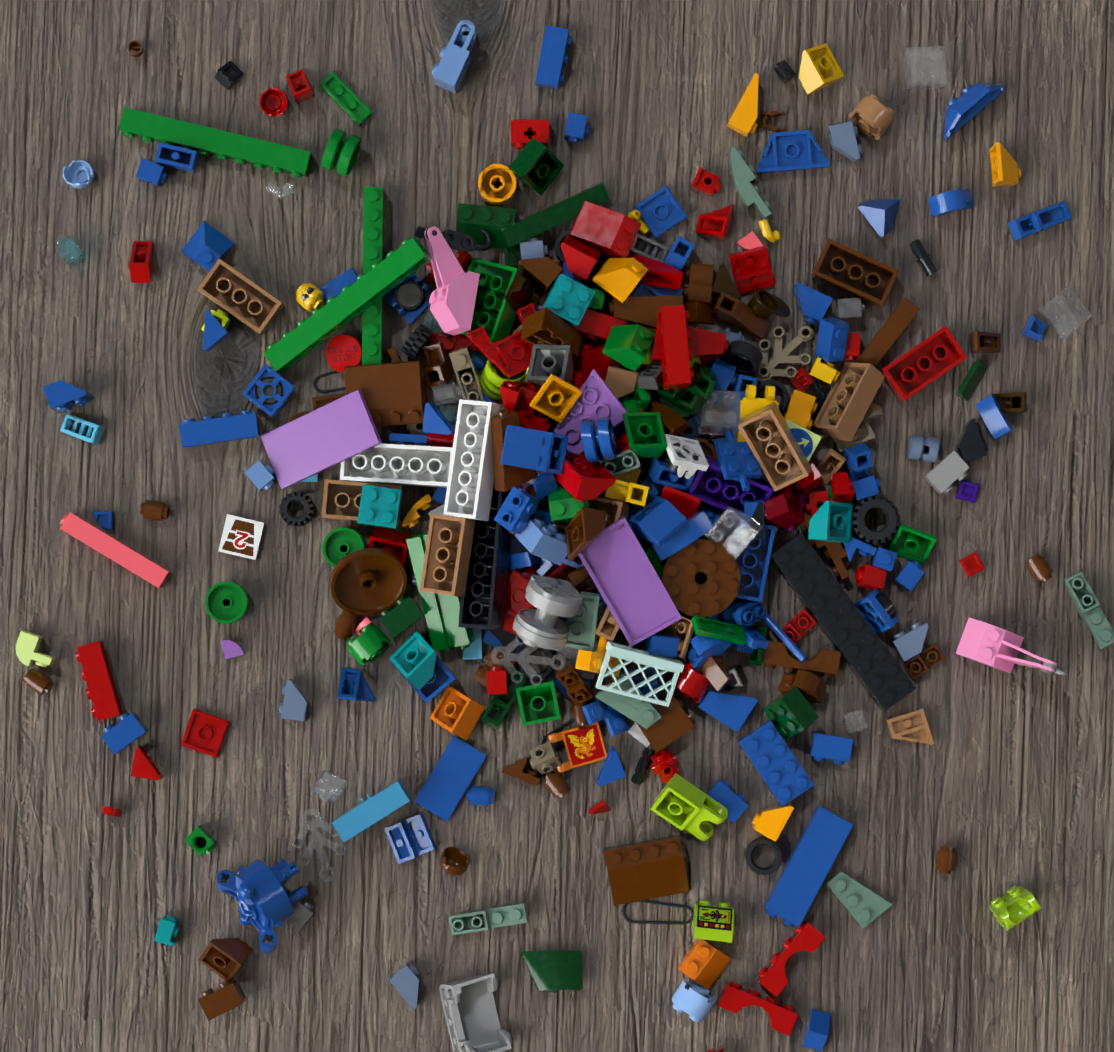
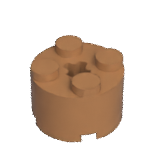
[849,94,894,140]

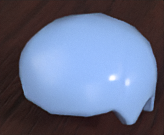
[63,160,94,189]

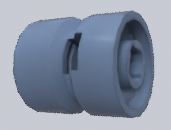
[908,434,939,463]

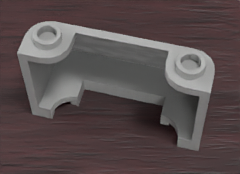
[439,973,512,1052]

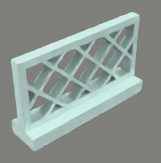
[595,641,684,707]

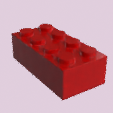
[657,305,694,390]
[880,326,967,403]

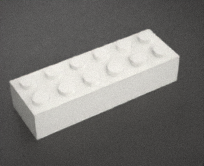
[443,399,504,521]
[340,444,453,488]

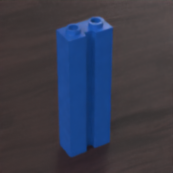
[763,805,853,928]

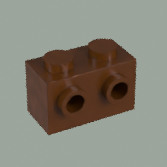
[198,979,246,1021]

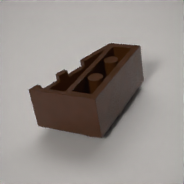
[520,307,582,359]

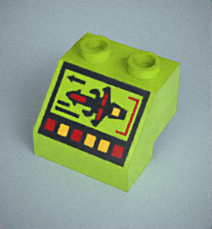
[692,900,734,943]

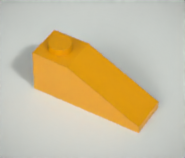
[727,73,759,137]

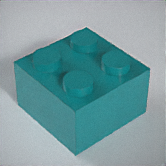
[541,273,596,327]
[357,484,403,529]

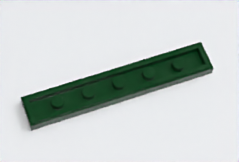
[500,182,610,248]

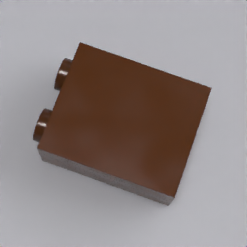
[637,695,695,753]

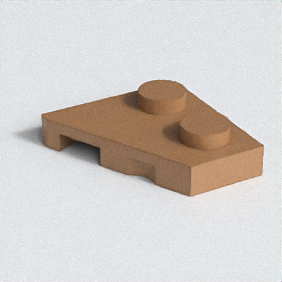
[886,708,934,745]

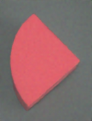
[737,231,763,250]
[355,617,373,636]

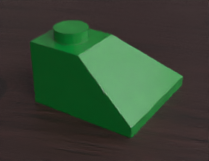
[622,412,667,458]

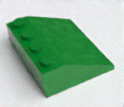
[461,258,519,344]

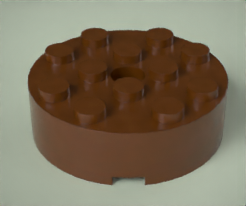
[662,539,740,617]

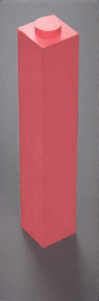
[60,512,171,588]

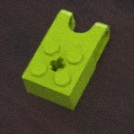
[650,773,728,841]
[988,885,1041,931]

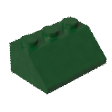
[456,203,517,250]

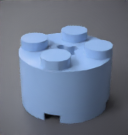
[672,978,717,1023]

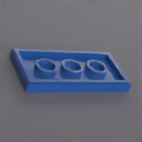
[414,735,487,821]

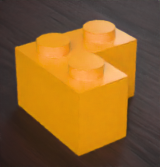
[783,390,818,430]

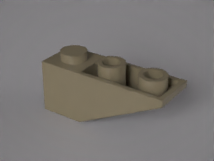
[449,345,486,402]

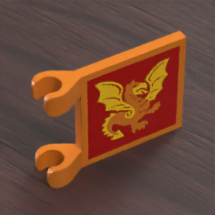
[548,722,607,773]

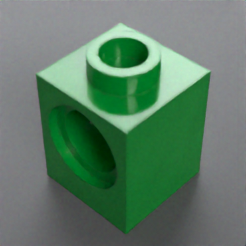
[184,825,216,856]

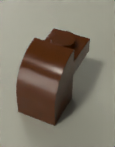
[422,342,452,388]
[778,670,827,703]

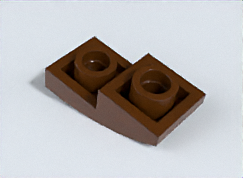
[903,642,946,680]
[556,664,593,706]

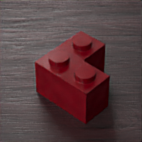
[764,484,805,529]

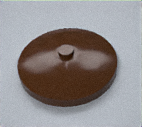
[329,548,407,616]

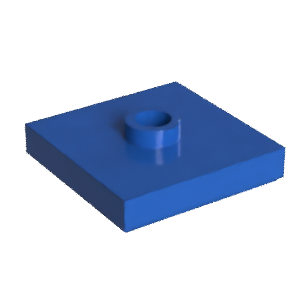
[634,185,687,239]

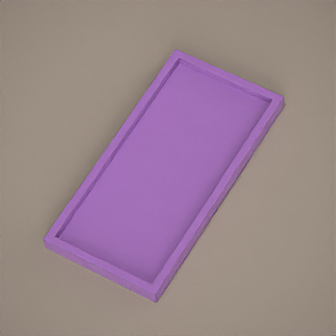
[261,390,382,489]
[579,517,682,647]

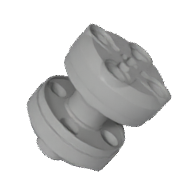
[512,575,583,651]

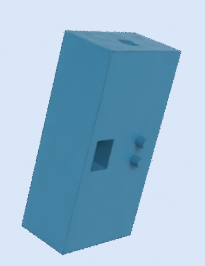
[332,779,412,842]

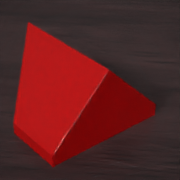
[695,204,733,240]

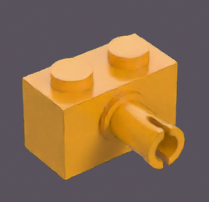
[575,636,623,678]

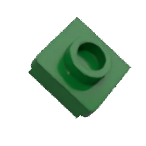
[623,385,651,413]

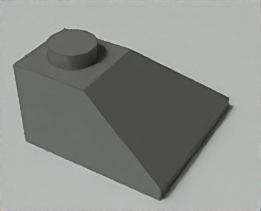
[527,344,573,386]

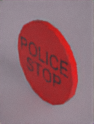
[326,334,362,372]

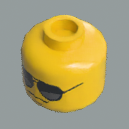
[296,283,324,312]

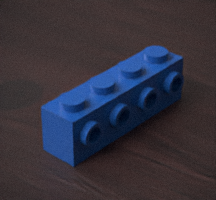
[179,410,261,448]

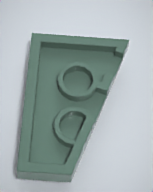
[565,591,601,651]
[595,672,661,729]
[826,871,893,928]

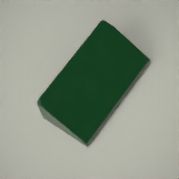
[956,360,986,401]
[748,626,767,666]

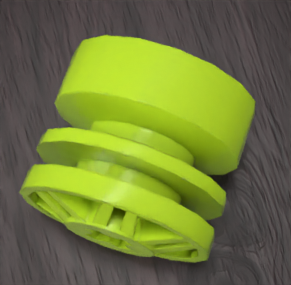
[480,359,527,401]

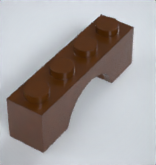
[762,640,841,678]

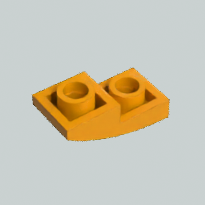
[402,494,433,528]

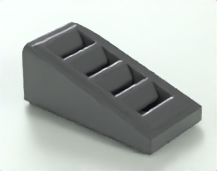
[629,233,669,262]
[638,361,663,390]

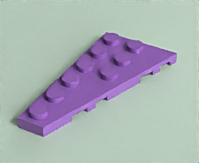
[552,369,628,453]

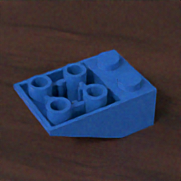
[500,425,569,475]

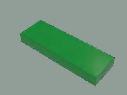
[319,72,373,126]
[691,615,747,645]

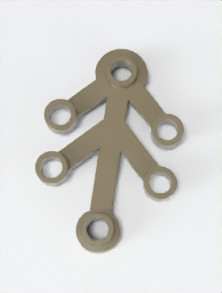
[754,326,814,382]

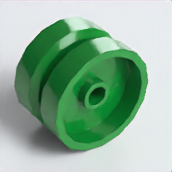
[321,128,362,177]
[322,527,367,567]
[205,581,250,624]

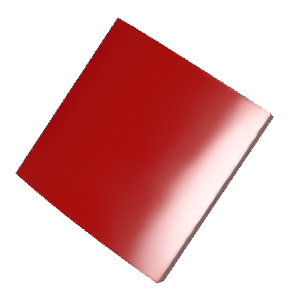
[728,246,775,294]

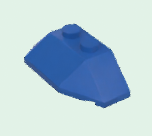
[943,83,1006,141]

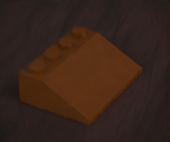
[344,360,428,426]
[604,835,689,906]

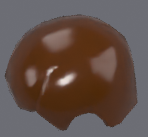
[440,847,469,876]

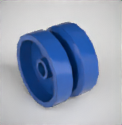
[581,416,617,463]

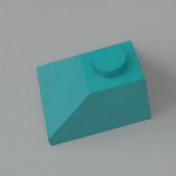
[808,501,853,543]
[389,631,437,690]

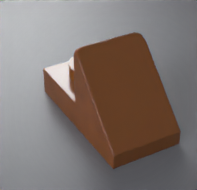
[502,756,540,786]

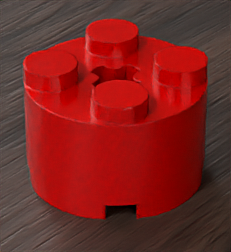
[666,662,711,704]

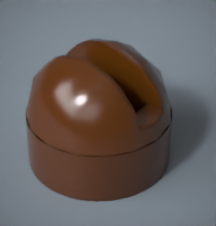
[127,40,143,57]

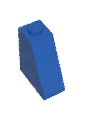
[697,690,758,732]

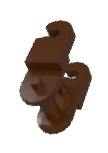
[760,111,785,132]

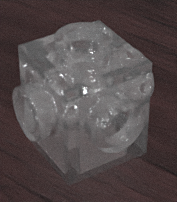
[314,770,348,802]

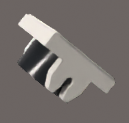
[665,434,709,479]

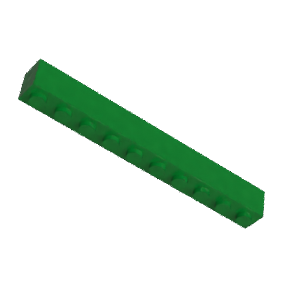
[119,107,312,179]
[362,187,384,365]
[264,238,432,373]

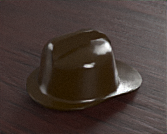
[747,287,790,318]

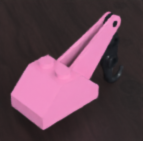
[424,226,492,336]

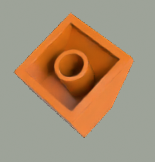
[430,685,485,740]
[678,939,731,990]

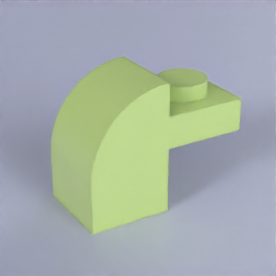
[16,631,55,668]

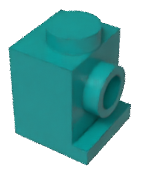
[154,915,180,946]

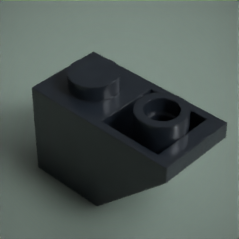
[956,419,988,463]

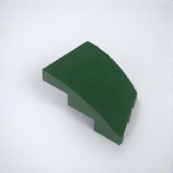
[521,950,583,993]

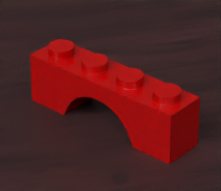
[757,920,826,997]
[717,981,798,1036]

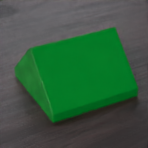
[888,523,937,565]

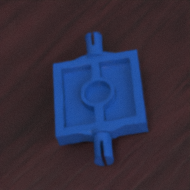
[715,431,762,491]

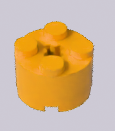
[478,164,517,206]

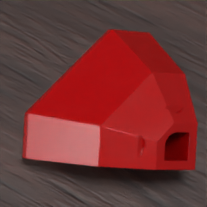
[571,343,620,389]
[500,381,552,432]

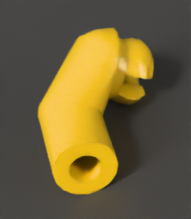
[628,210,650,235]
[758,219,781,243]

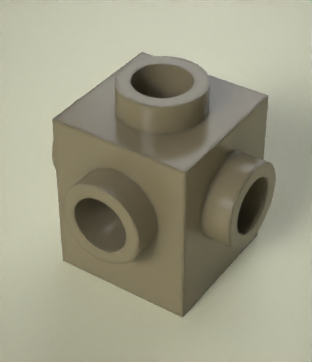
[529,741,562,775]

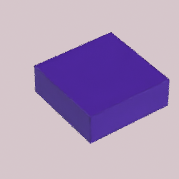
[956,480,980,503]

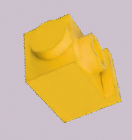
[809,357,840,384]

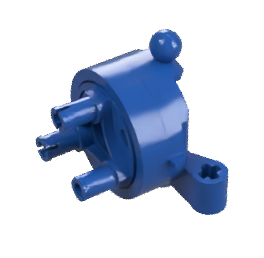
[217,859,308,954]

